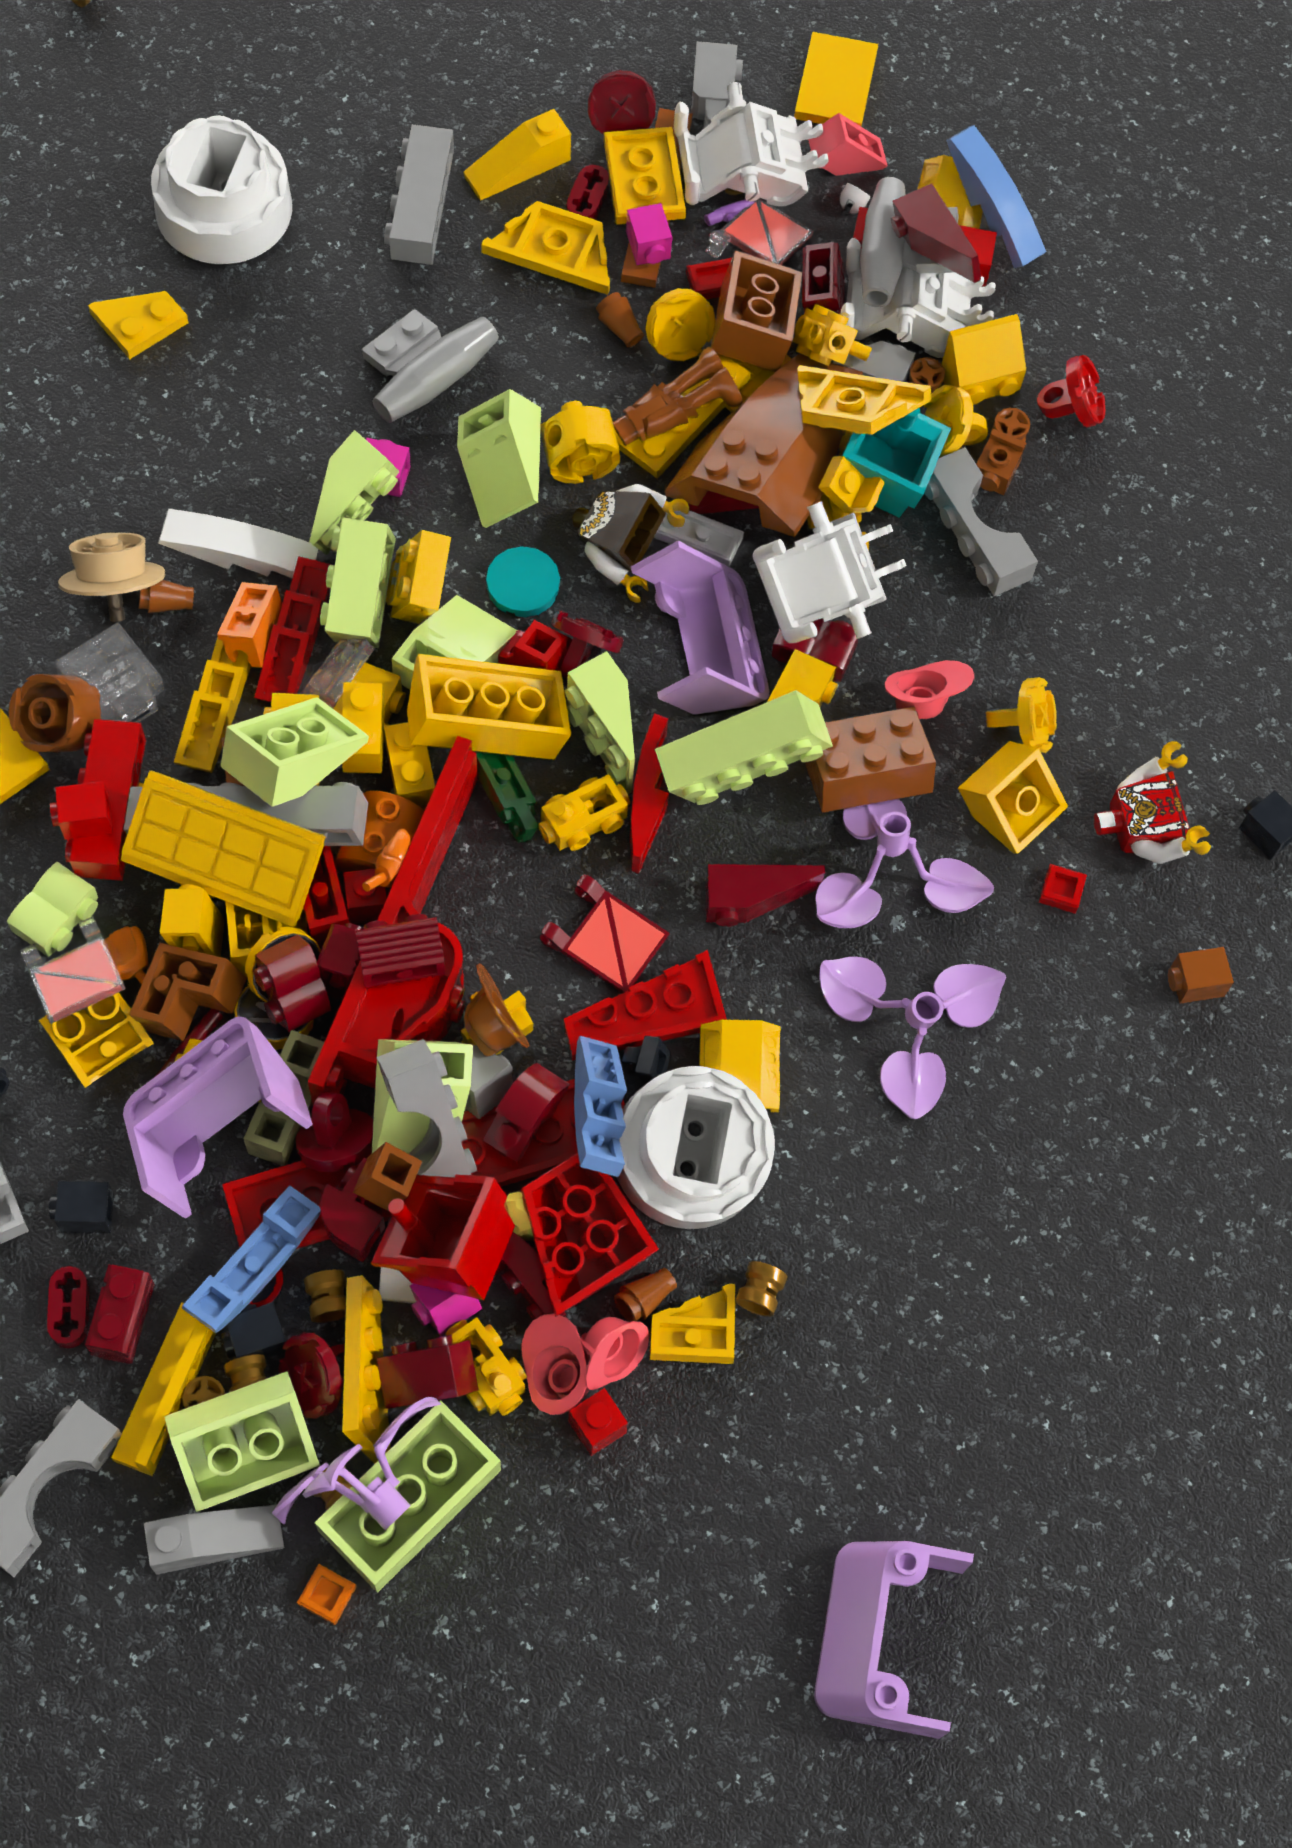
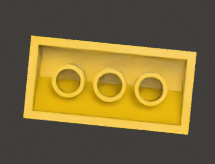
[407,654,571,760]

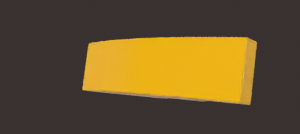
[174,637,251,773]

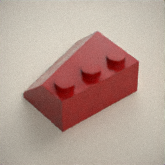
[521,1153,659,1317]

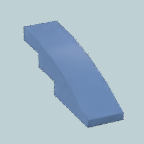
[946,125,1046,268]
[574,1036,627,1177]

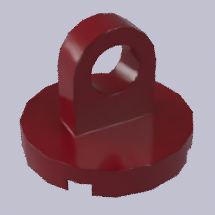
[588,70,656,135]
[551,610,624,680]
[296,1091,374,1172]
[279,1333,345,1418]

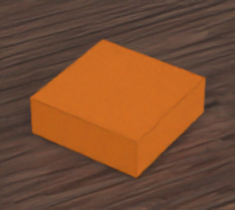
[297,1564,357,1625]

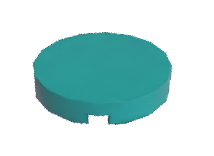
[486,546,560,618]

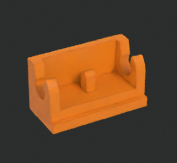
[217,582,282,668]

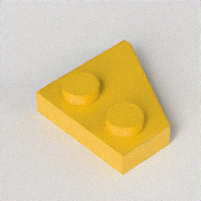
[88,291,188,359]
[650,1284,735,1364]

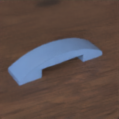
[182,1185,321,1333]

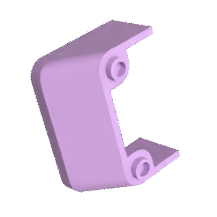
[631,541,769,714]
[123,1017,313,1219]
[814,1541,974,1739]

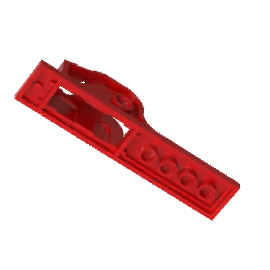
[308,736,478,1105]

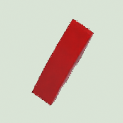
[254,556,332,702]
[630,713,669,874]

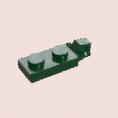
[472,751,539,843]

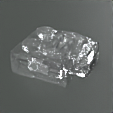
[54,622,164,723]

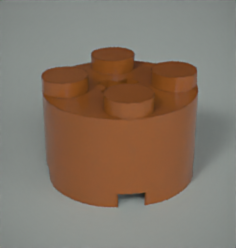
[9,674,101,752]

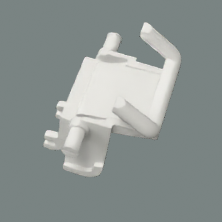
[674,82,829,206]
[841,238,996,358]
[753,501,906,643]

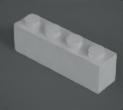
[384,124,454,265]

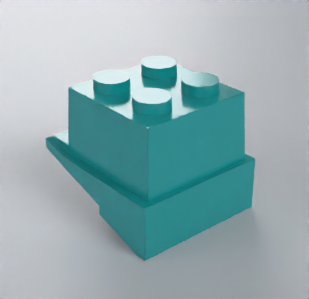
[842,408,951,518]

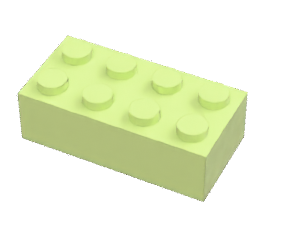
[655,690,833,805]
[315,1400,501,1593]

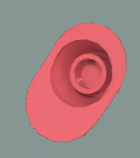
[884,660,975,719]
[522,1314,590,1415]
[581,1317,650,1390]

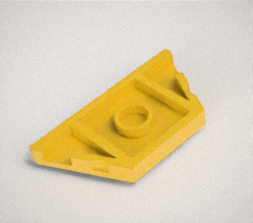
[481,201,610,295]
[797,365,931,435]

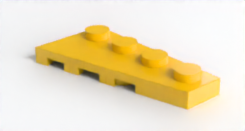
[342,1275,391,1464]

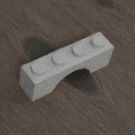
[924,447,1038,596]
[376,1039,477,1177]
[0,1399,122,1577]

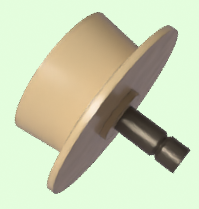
[58,533,165,622]

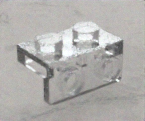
[301,638,375,709]

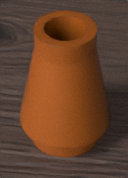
[596,292,644,347]
[139,580,194,613]
[614,1268,677,1322]

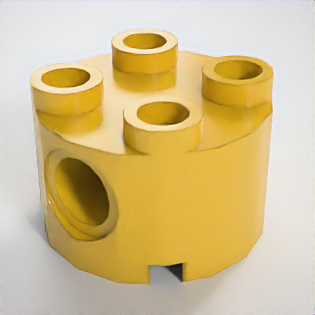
[540,401,620,484]

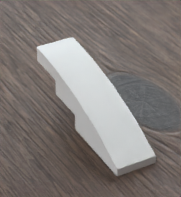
[158,509,318,578]

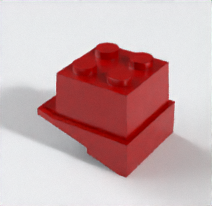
[371,1174,515,1300]

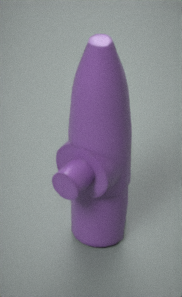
[704,200,755,226]

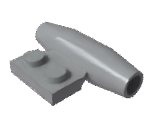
[860,177,959,307]
[361,309,499,423]

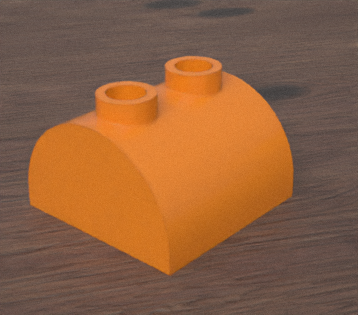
[334,791,425,872]

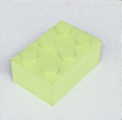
[320,517,396,648]
[164,1371,320,1512]

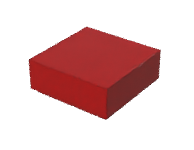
[1038,864,1087,914]

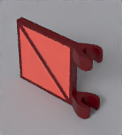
[540,874,670,993]

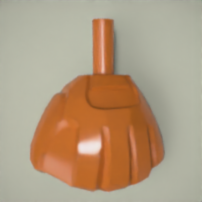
[362,829,410,892]
[102,926,148,985]

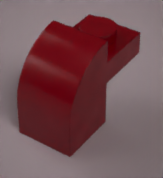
[483,1063,570,1162]
[320,1158,385,1262]

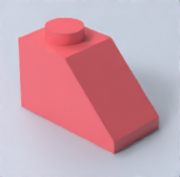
[808,113,888,176]

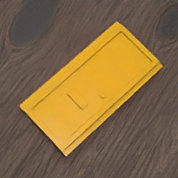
[120,770,326,927]

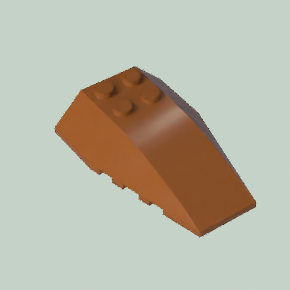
[665,354,863,537]

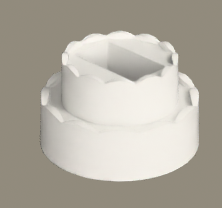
[151,115,292,264]
[617,1066,775,1229]

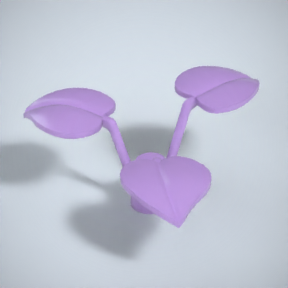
[816,799,994,928]
[819,957,1006,1119]
[272,1397,441,1530]

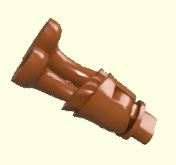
[613,347,743,446]

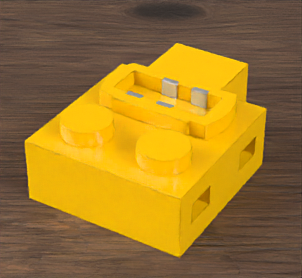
[386,530,451,624]

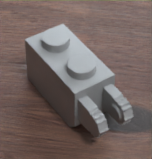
[691,41,743,129]

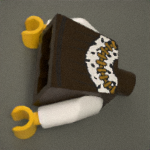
[573,484,689,603]

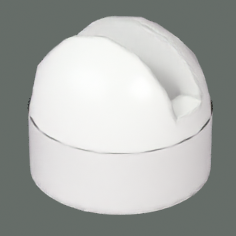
[840,183,870,213]

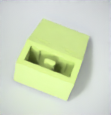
[457,389,541,528]
[309,430,399,555]
[392,595,517,690]
[565,651,635,794]
[372,1039,473,1154]

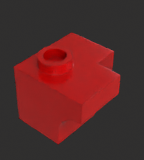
[498,620,572,671]

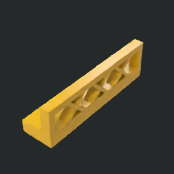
[111,1302,216,1476]

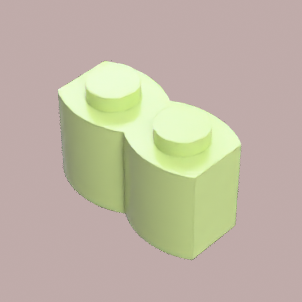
[7,862,98,957]

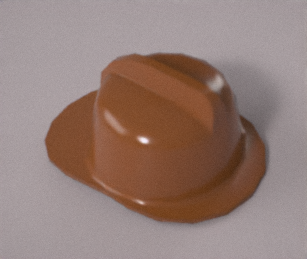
[464,963,530,1056]

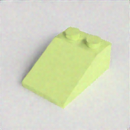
[220,697,369,807]

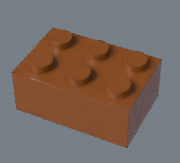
[711,250,802,372]
[805,707,936,813]

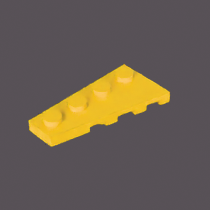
[615,354,750,478]

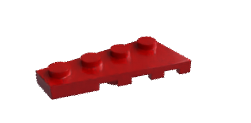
[563,950,727,1061]

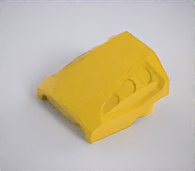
[918,155,983,229]
[38,985,154,1088]
[699,1019,781,1112]

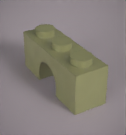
[243,1030,324,1166]

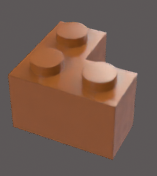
[129,943,247,1041]

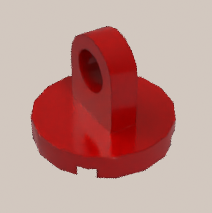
[1037,355,1106,428]

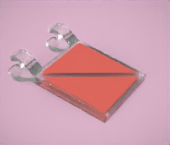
[705,198,814,265]
[20,916,126,1024]

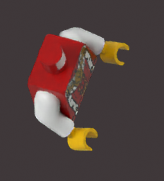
[1094,741,1211,864]

